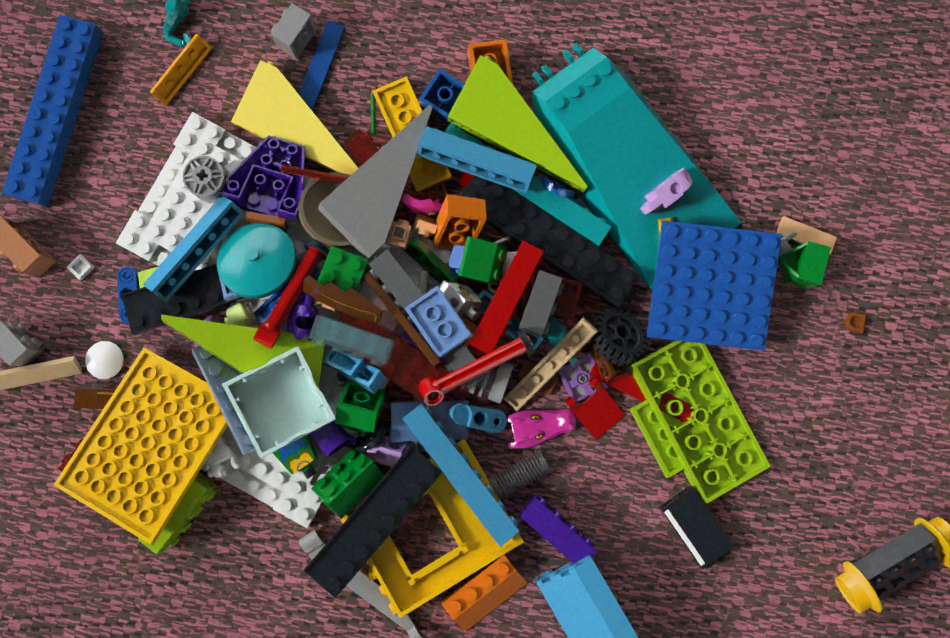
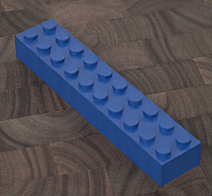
[1,15,104,208]

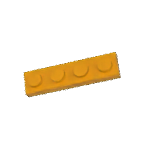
[150,34,213,106]

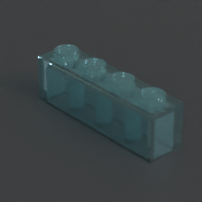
[309,315,396,367]

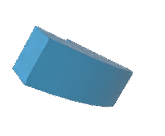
[322,346,386,394]

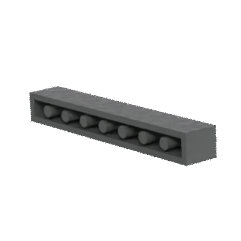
[369,249,488,390]

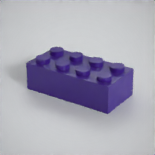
[519,495,597,564]

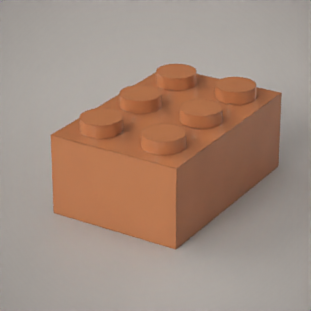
[0,215,56,277]

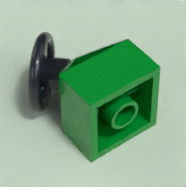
[334,381,387,452]

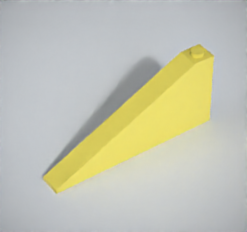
[231,60,359,175]

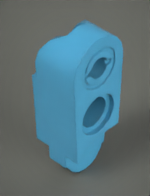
[449,403,507,433]

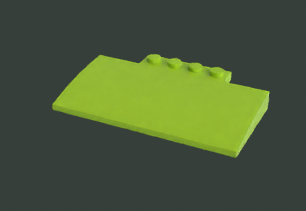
[628,340,771,504]

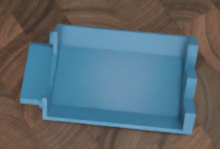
[535,555,638,638]

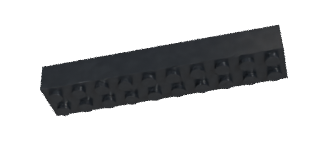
[460,176,640,308]

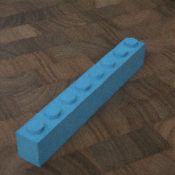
[402,404,520,547]

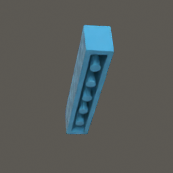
[417,126,537,194]
[143,196,244,303]

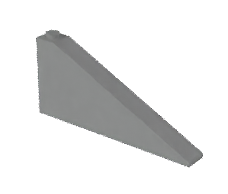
[318,105,433,259]

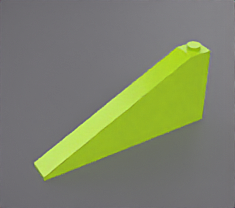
[448,55,587,193]
[161,315,325,388]

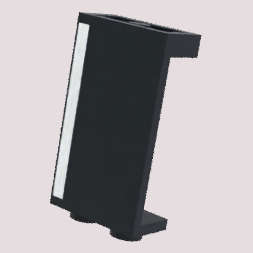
[658,486,734,569]

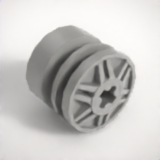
[182,156,230,203]
[469,355,513,403]

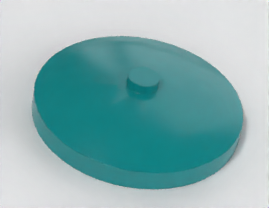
[217,223,297,299]

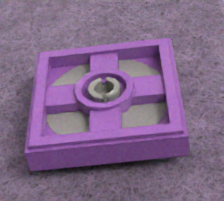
[557,353,608,403]

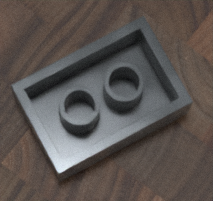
[518,270,564,338]

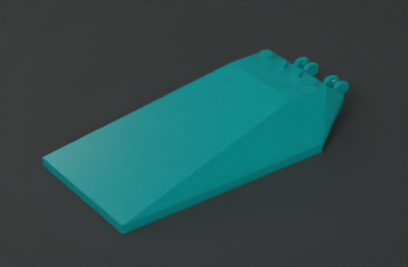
[531,43,742,290]

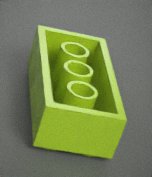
[138,472,217,555]

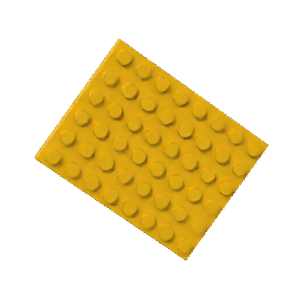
[54,348,228,545]

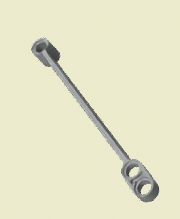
[299,529,425,638]

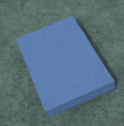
[405,286,472,359]

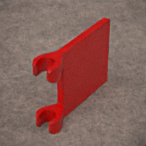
[564,377,625,440]

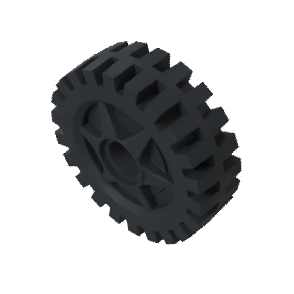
[590,307,648,366]

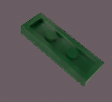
[405,237,459,285]

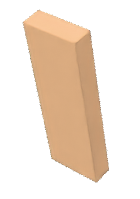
[776,216,837,255]

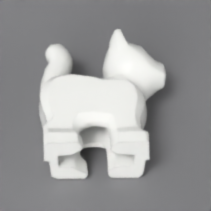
[206,436,240,479]

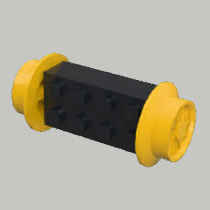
[835,517,950,614]

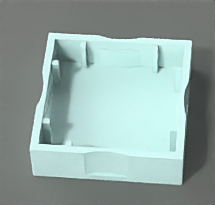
[222,346,336,459]

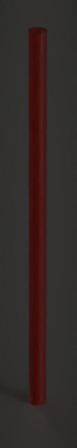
[281,164,446,204]

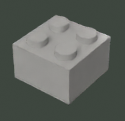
[271,3,317,60]
[0,321,44,366]

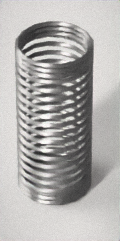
[489,451,551,499]

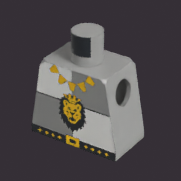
[439,280,482,321]

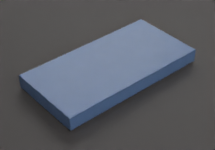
[390,400,469,442]

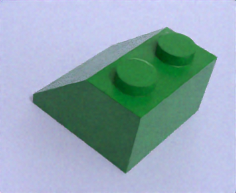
[458,236,508,286]

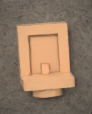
[412,214,437,238]

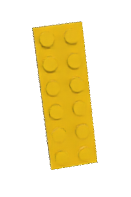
[372,76,452,193]

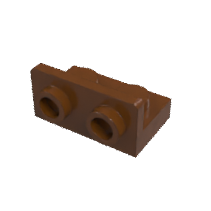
[590,344,628,382]

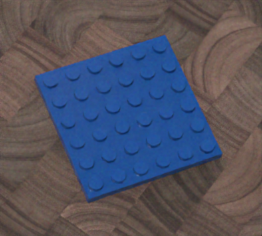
[647,220,782,351]

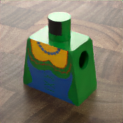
[273,435,319,479]

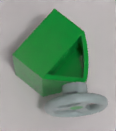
[778,231,831,289]

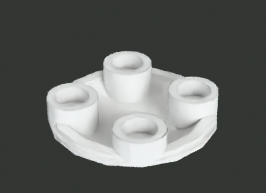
[85,341,124,379]

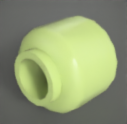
[224,302,255,327]

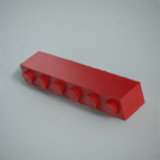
[468,241,544,356]

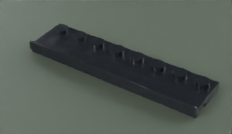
[121,264,248,335]
[303,445,443,599]

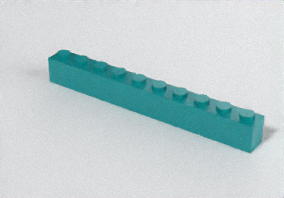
[445,123,612,247]

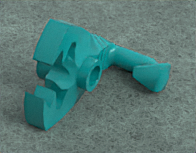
[163,0,193,48]

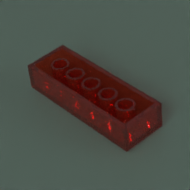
[326,313,448,403]

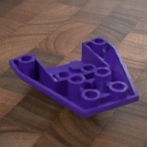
[221,135,305,220]

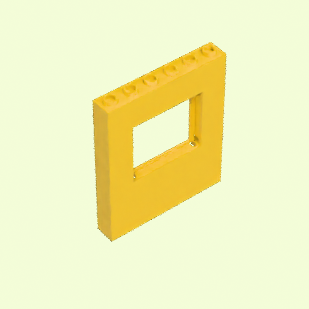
[340,439,524,618]

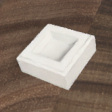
[67,254,95,281]

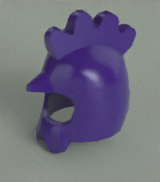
[287,292,319,341]
[308,420,357,456]

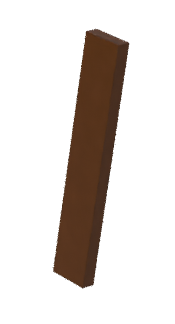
[363,272,442,371]

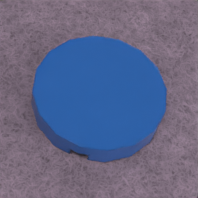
[540,172,576,199]

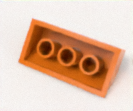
[441,553,528,631]

